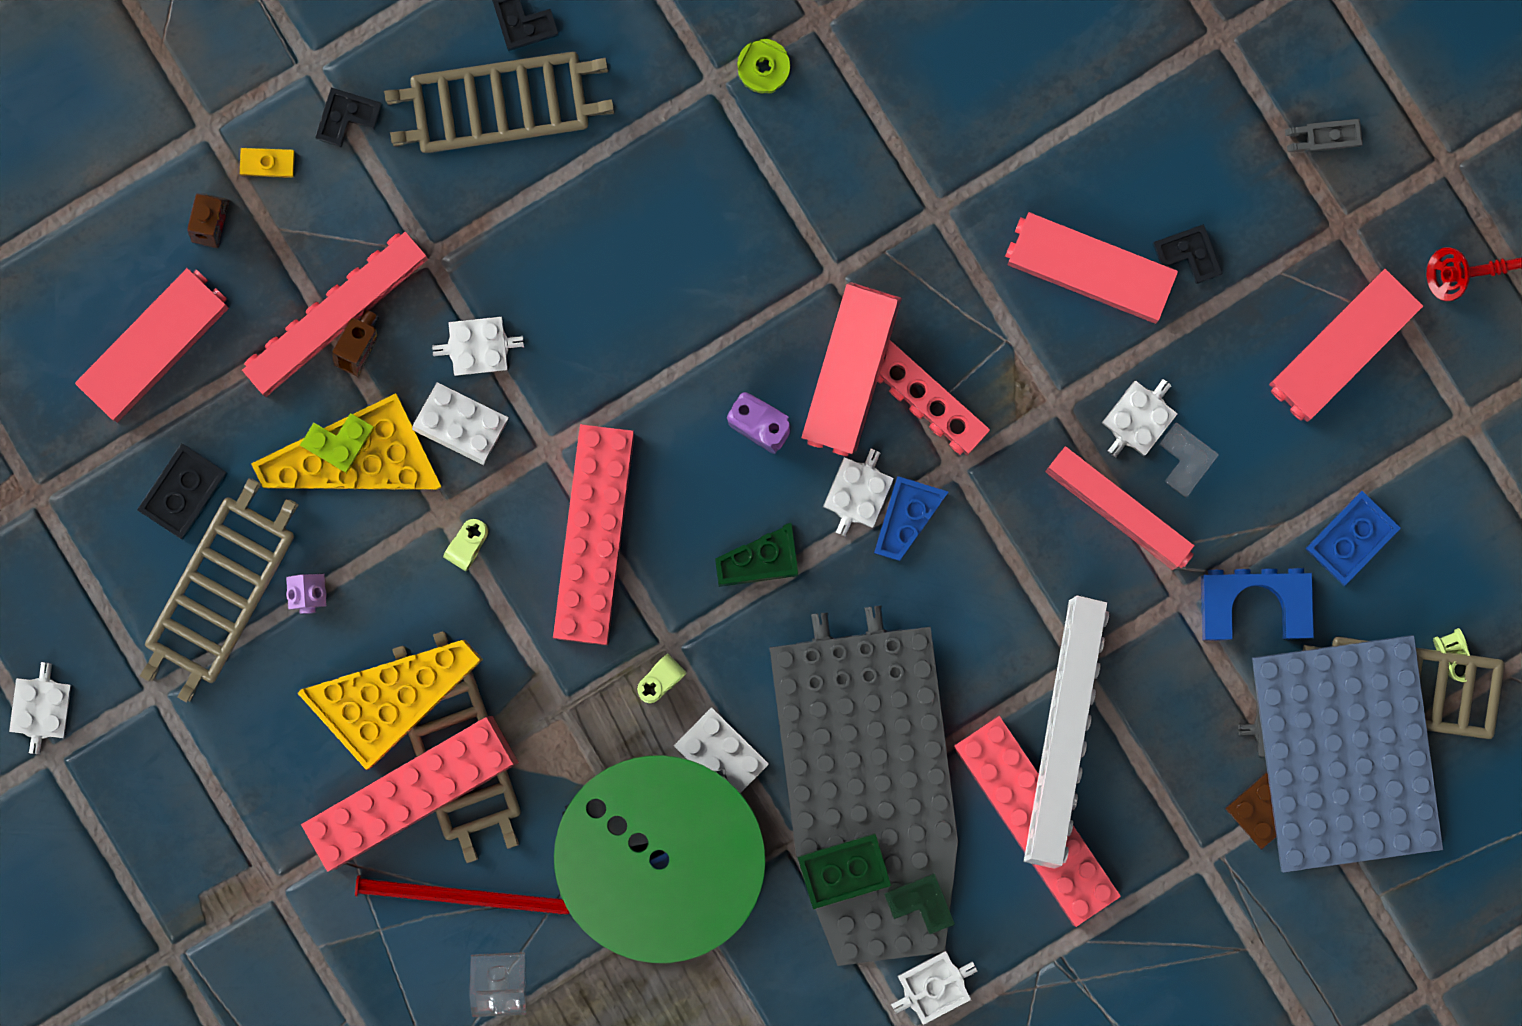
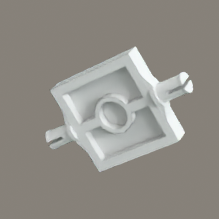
[432,317,524,376]
[1102,379,1177,458]
[823,449,894,537]
[9,662,71,754]
[891,951,978,1025]

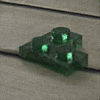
[884,873,955,934]

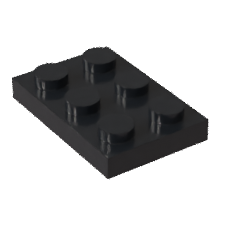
[137,443,228,540]

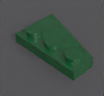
[715,522,799,587]

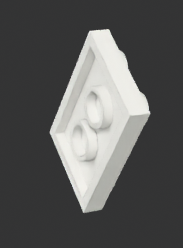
[412,383,509,465]
[674,707,769,793]

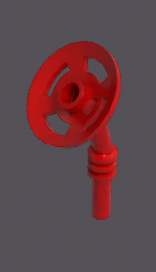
[1426,247,1522,301]

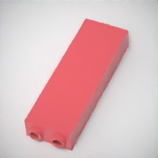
[1005,212,1178,324]
[75,268,229,423]
[1269,269,1423,422]
[801,282,902,456]
[1045,446,1194,570]

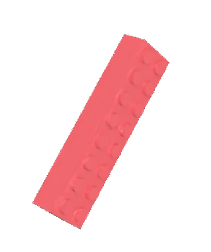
[553,424,635,646]
[301,716,519,872]
[953,716,1121,927]

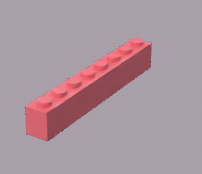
[242,232,429,397]

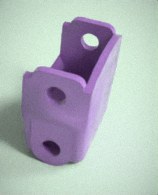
[727,392,790,454]

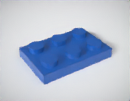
[1305,491,1401,586]

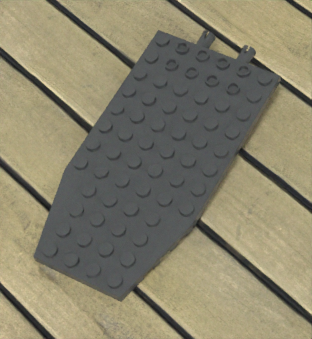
[769,605,958,966]

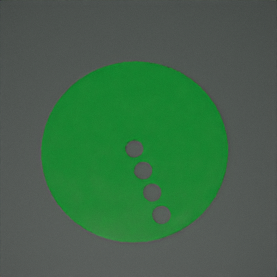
[554,755,765,963]

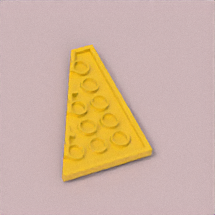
[251,393,442,490]
[298,640,483,770]

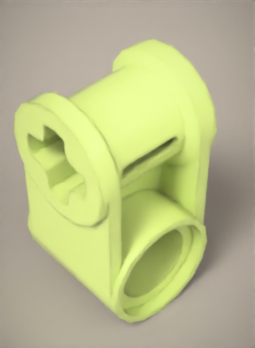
[443,519,488,571]
[1433,628,1470,682]
[637,653,687,703]

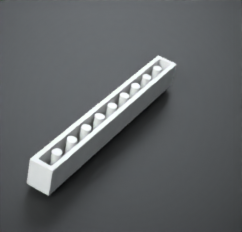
[1024,596,1109,869]

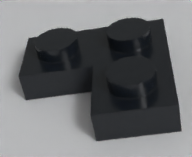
[492,0,559,51]
[315,87,383,147]
[1153,224,1222,284]

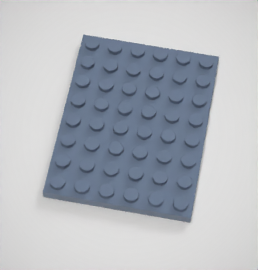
[1252,635,1443,872]

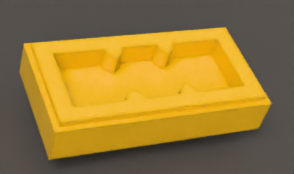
[240,148,295,178]

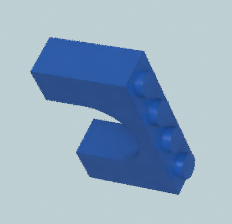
[1201,568,1313,641]

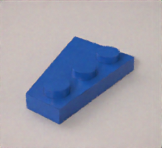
[874,476,948,561]

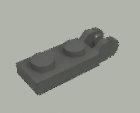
[1285,119,1363,153]

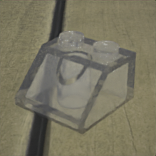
[469,952,527,1017]

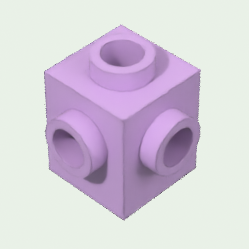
[286,574,326,614]

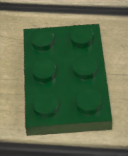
[797,833,891,909]

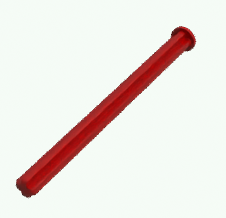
[355,875,570,915]

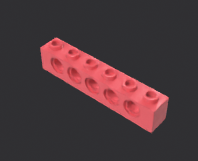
[877,340,990,456]

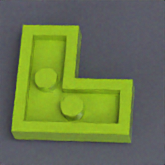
[300,413,375,473]

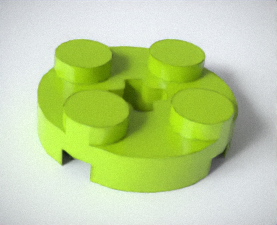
[737,39,790,93]

